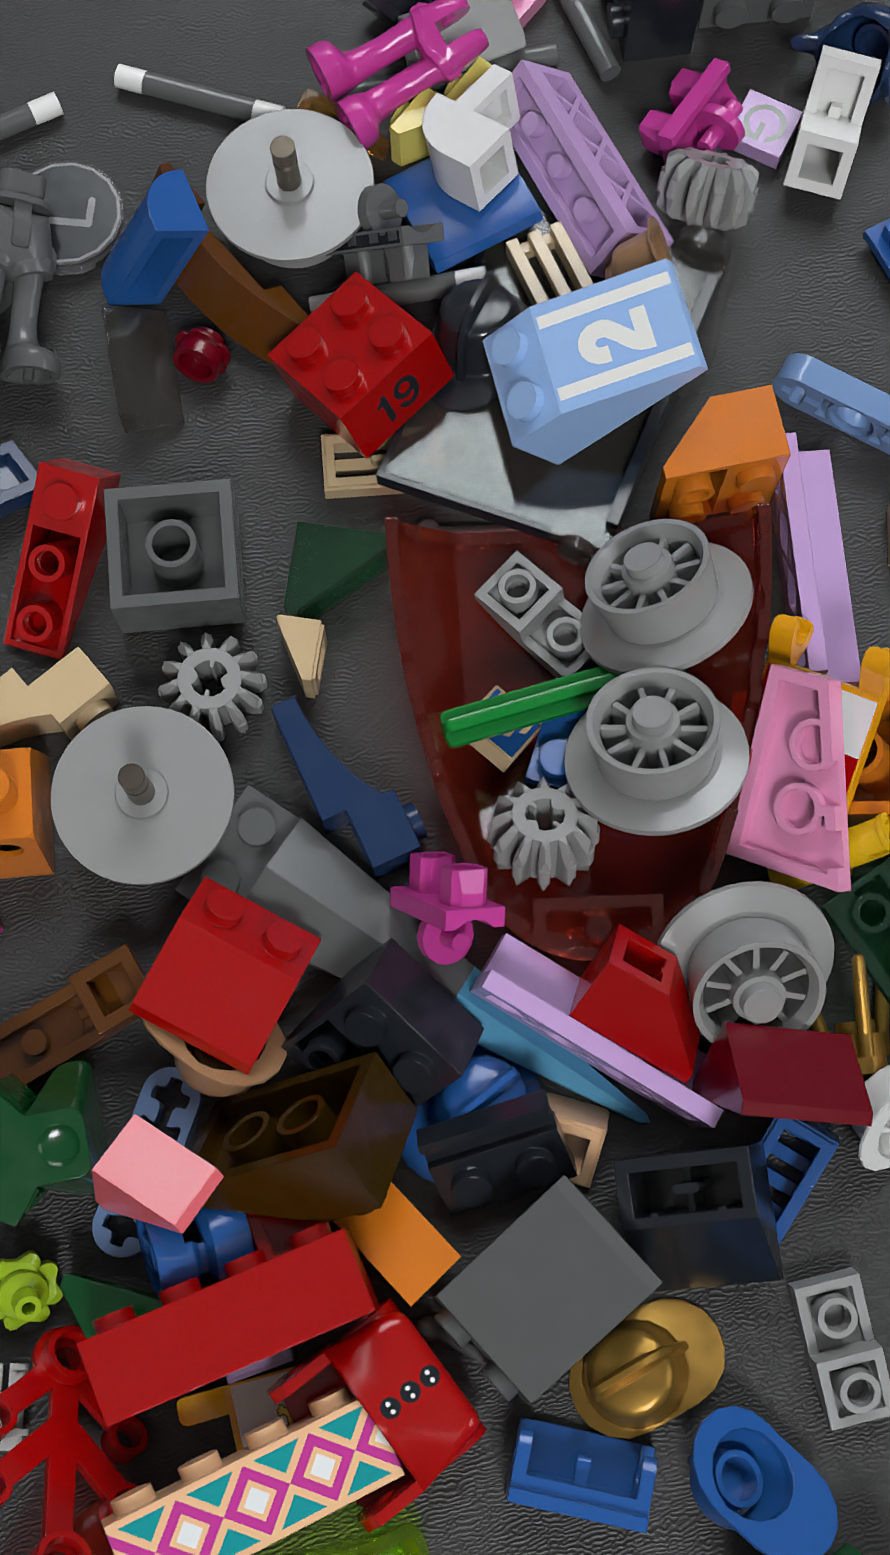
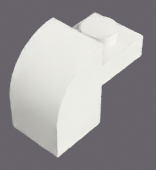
[783,45,881,200]
[422,64,521,212]

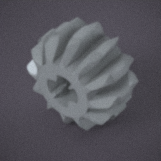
[656,147,759,231]
[158,632,267,742]
[487,776,600,891]

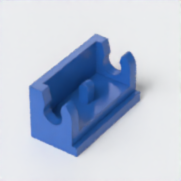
[505,1416,658,1533]

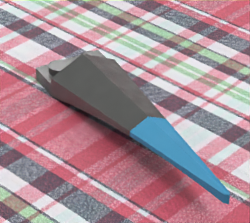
[175,785,650,1123]

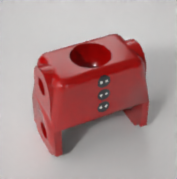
[267,1297,486,1533]

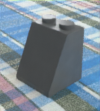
[433,1175,663,1404]

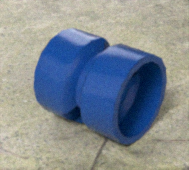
[136,1208,254,1300]

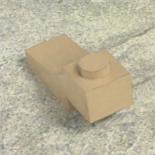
[0,647,120,748]

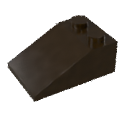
[191,1052,418,1223]

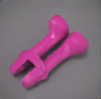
[305,0,489,149]

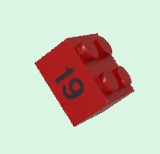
[267,272,455,459]

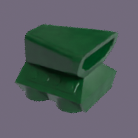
[0,1060,108,1227]

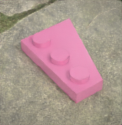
[725,664,851,892]

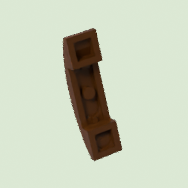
[151,162,308,366]
[0,944,146,1088]

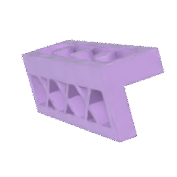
[510,59,674,278]
[770,432,861,687]
[470,933,724,1128]

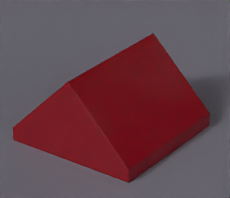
[692,1022,873,1126]

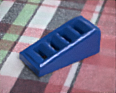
[758,1117,840,1244]

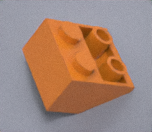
[649,385,791,525]

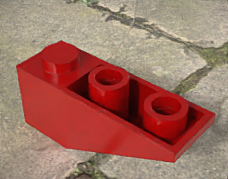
[3,458,121,660]

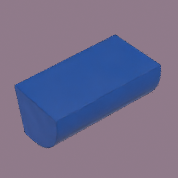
[101,169,209,306]

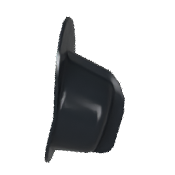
[430,271,528,412]

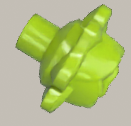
[0,1250,63,1331]

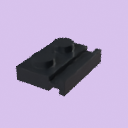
[416,1089,578,1216]

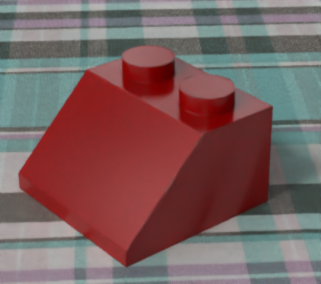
[128,876,322,1075]

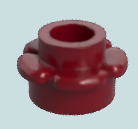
[173,327,231,383]

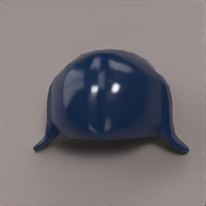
[790,2,890,105]

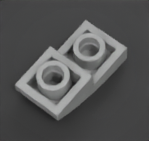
[474,551,595,678]
[788,1267,890,1431]

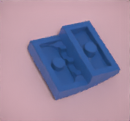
[383,158,544,274]

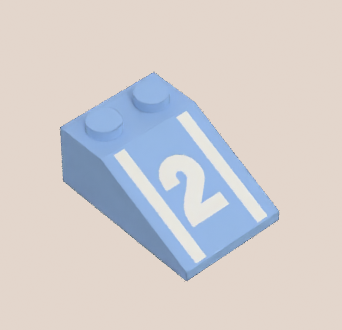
[482,258,708,465]

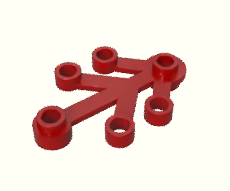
[0,1326,149,1555]

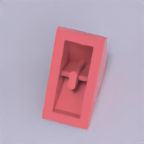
[92,1114,224,1234]

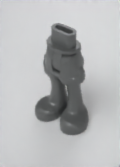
[0,168,61,385]

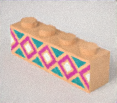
[101,1385,405,1555]

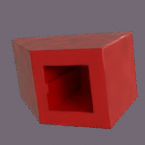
[569,924,700,1083]

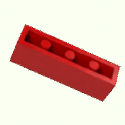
[77,1222,380,1427]

